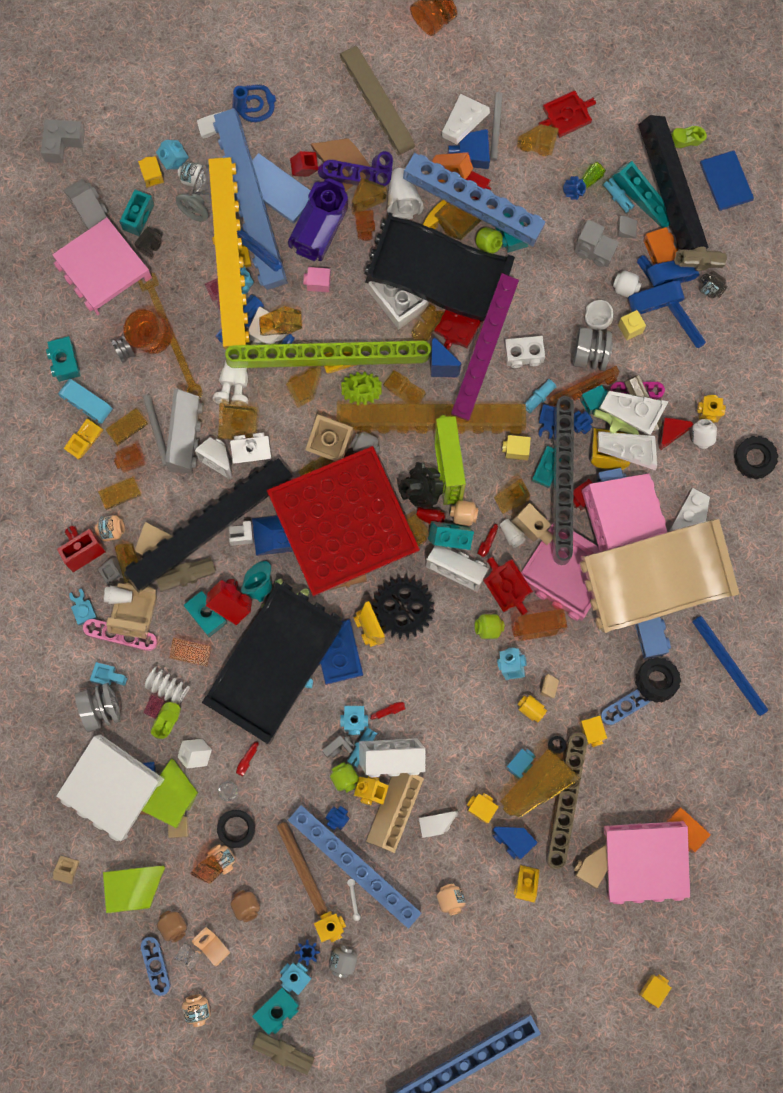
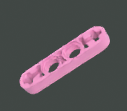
[83,619,158,651]

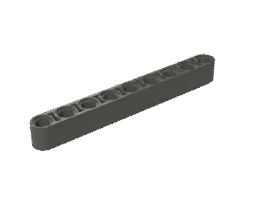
[553,396,574,565]

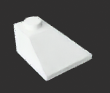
[195,437,232,480]

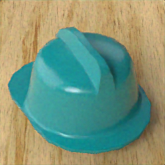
[241,561,272,602]

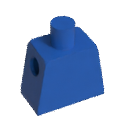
[448,129,490,169]

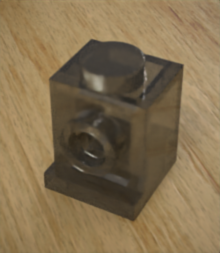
[134,226,163,260]

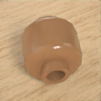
[231,890,260,922]
[157,911,187,943]

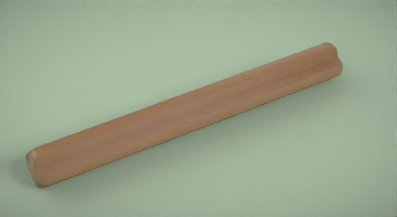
[277,822,327,916]

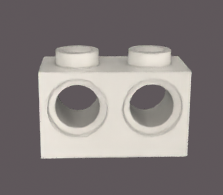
[504,336,545,368]

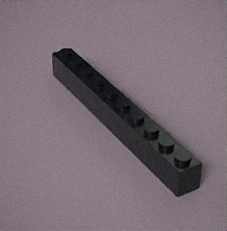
[124,458,292,594]

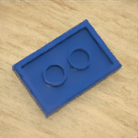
[700,150,754,211]
[321,619,363,685]

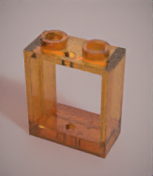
[512,608,568,642]

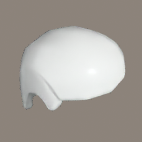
[585,300,613,330]

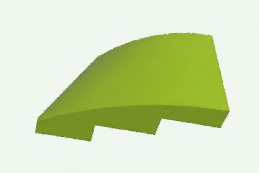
[142,759,198,828]
[103,866,165,913]

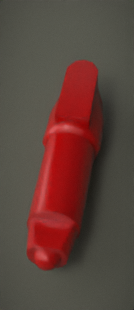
[477,524,498,557]
[370,702,406,720]
[236,742,259,777]

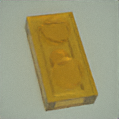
[105,408,148,446]
[98,477,141,510]
[114,544,138,583]

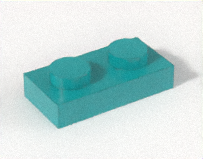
[532,446,562,488]

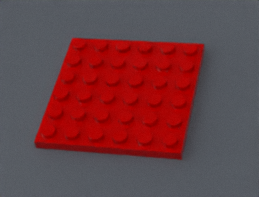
[267,446,420,597]

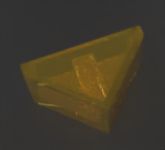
[494,479,531,514]

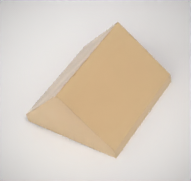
[305,414,353,461]

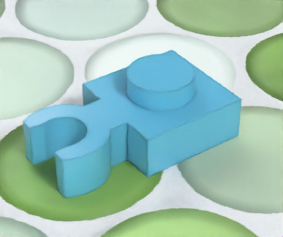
[69,589,97,625]

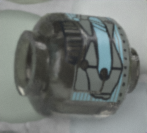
[699,271,728,299]

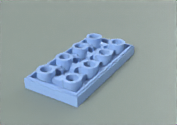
[252,153,311,224]

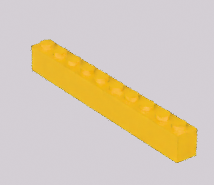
[208,157,250,349]

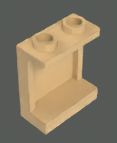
[106,583,157,639]

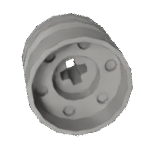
[573,327,613,371]
[75,683,121,733]

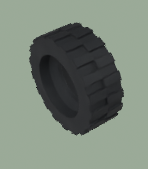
[734,436,779,479]
[635,657,681,703]

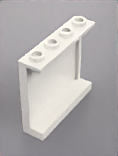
[57,735,164,842]

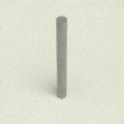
[490,92,503,161]
[143,394,167,466]

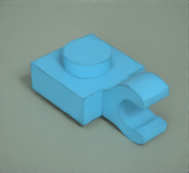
[90,662,128,686]

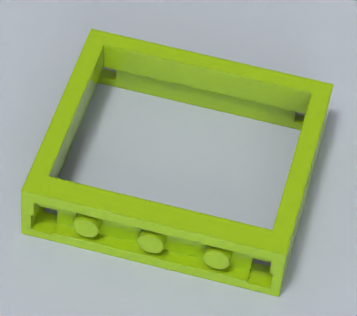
[434,415,466,505]

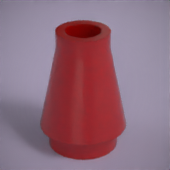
[416,507,446,525]

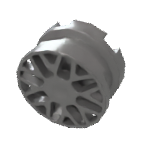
[110,334,136,363]

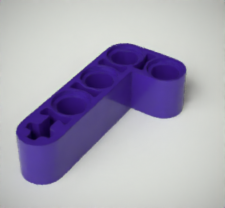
[318,151,393,189]

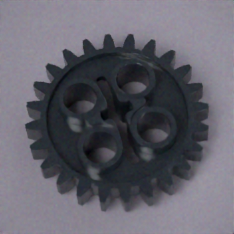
[372,577,435,640]

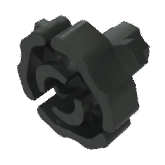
[398,462,443,508]

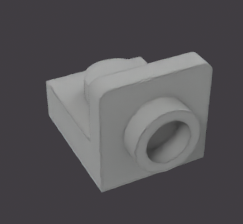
[322,736,354,758]

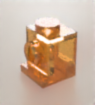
[355,210,375,241]
[113,443,145,473]

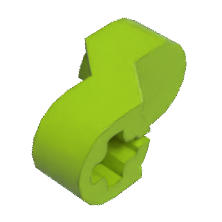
[671,126,707,148]
[151,702,181,739]

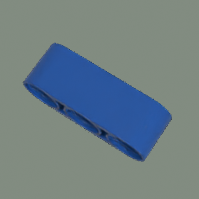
[647,261,700,287]
[628,281,685,314]

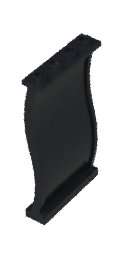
[364,212,515,321]
[202,582,344,744]

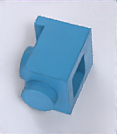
[506,749,536,781]

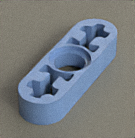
[601,690,650,726]
[141,937,171,996]

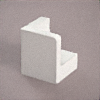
[229,521,253,546]
[178,739,212,768]

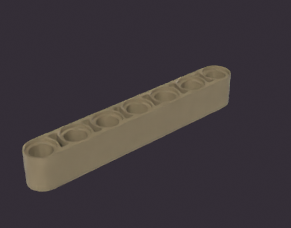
[340,46,415,155]
[547,733,587,869]

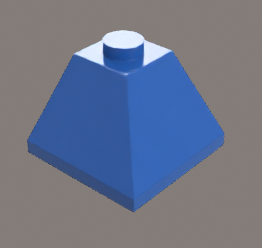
[252,516,293,556]

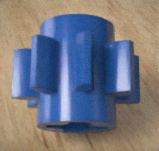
[563,176,586,200]
[574,410,593,434]
[325,806,350,831]
[295,939,320,966]

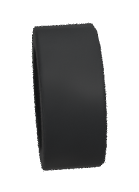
[217,810,255,848]

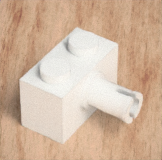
[230,432,271,464]

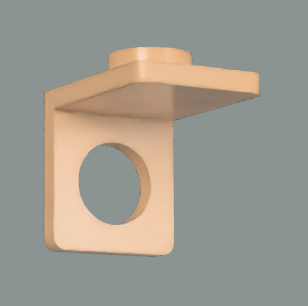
[192,927,230,966]

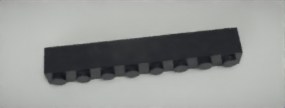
[638,115,709,250]

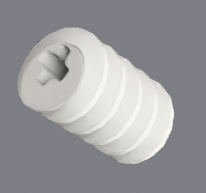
[145,666,190,704]

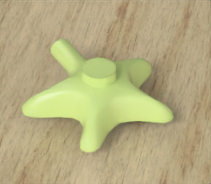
[593,409,639,435]

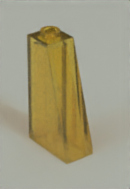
[500,749,581,818]

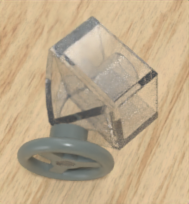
[176,164,235,222]

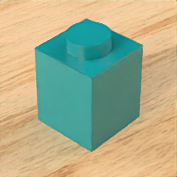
[580,385,609,415]

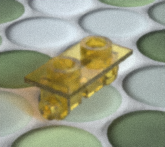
[411,305,444,342]

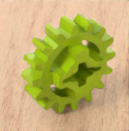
[341,372,382,405]

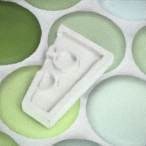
[599,391,669,436]

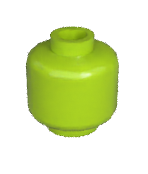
[476,227,503,254]
[474,614,505,639]
[330,762,359,793]

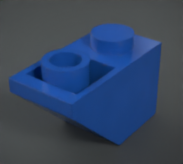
[492,827,538,860]

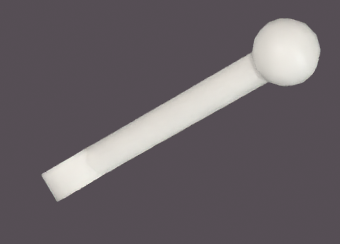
[347,879,360,921]

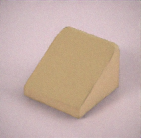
[541,674,559,698]
[168,816,189,838]
[53,856,79,884]

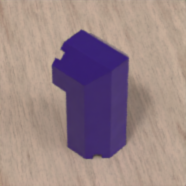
[288,178,348,261]

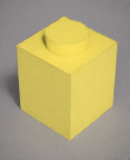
[618,310,646,341]
[502,435,531,460]

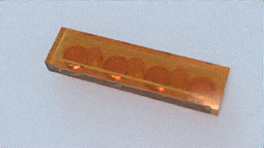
[548,366,620,408]

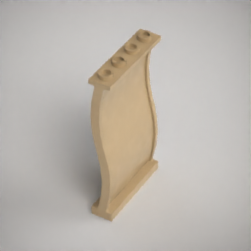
[580,519,739,633]

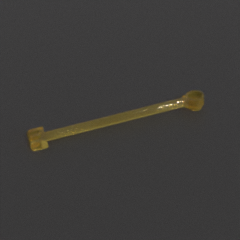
[138,273,202,398]

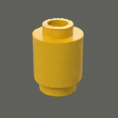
[517,695,547,723]

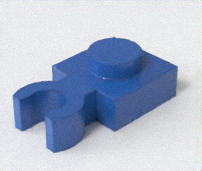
[539,404,562,440]

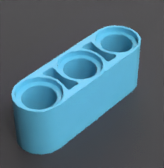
[58,379,113,424]

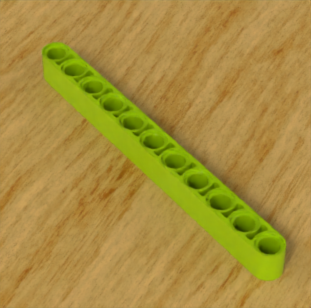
[225,341,431,368]

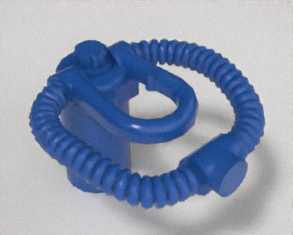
[232,84,276,122]

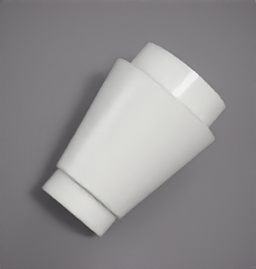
[500,519,526,548]
[104,585,132,604]

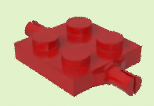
[539,90,596,138]
[434,310,483,351]
[483,557,533,616]

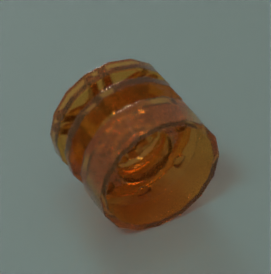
[410,0,457,36]
[123,309,172,354]

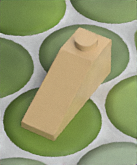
[574,844,607,888]

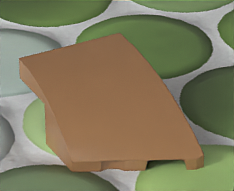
[310,138,371,191]

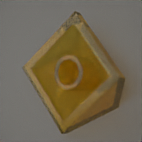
[351,177,388,215]
[435,190,482,241]
[218,403,260,440]

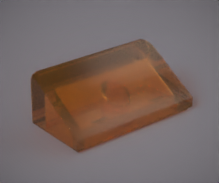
[169,638,212,667]
[190,855,224,884]

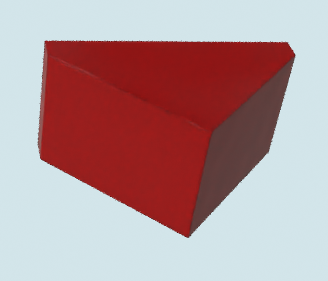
[659,418,694,450]

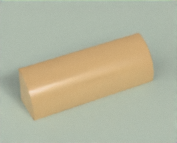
[366,773,424,853]

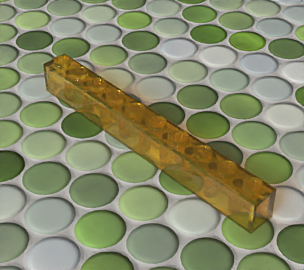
[337,404,526,434]

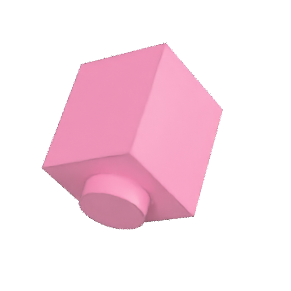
[303,267,331,292]

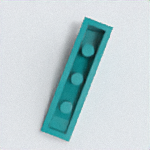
[611,161,670,228]

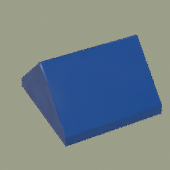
[431,338,461,377]

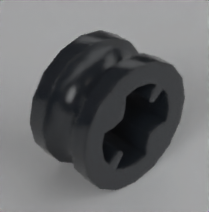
[548,736,566,754]

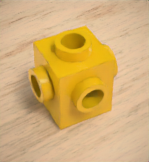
[697,395,726,423]
[353,776,389,805]
[314,911,346,943]

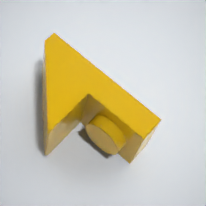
[514,865,540,903]

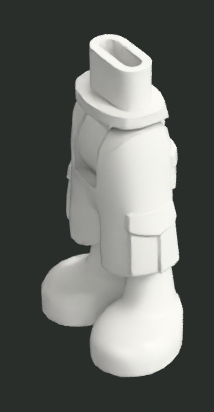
[213,354,248,407]

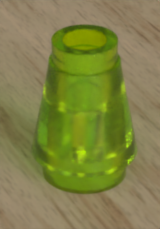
[581,162,606,189]

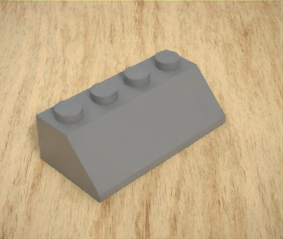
[165,389,204,474]

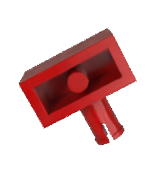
[57,526,106,573]
[206,579,252,625]

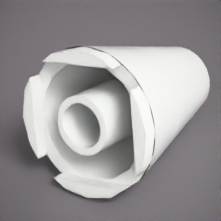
[387,168,424,220]

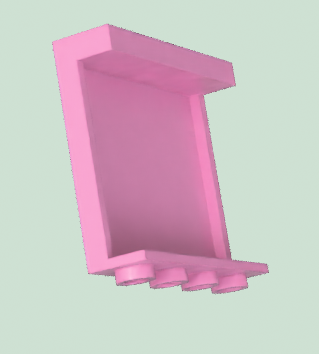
[52,217,152,316]
[582,473,667,552]
[521,523,600,621]
[604,821,690,904]

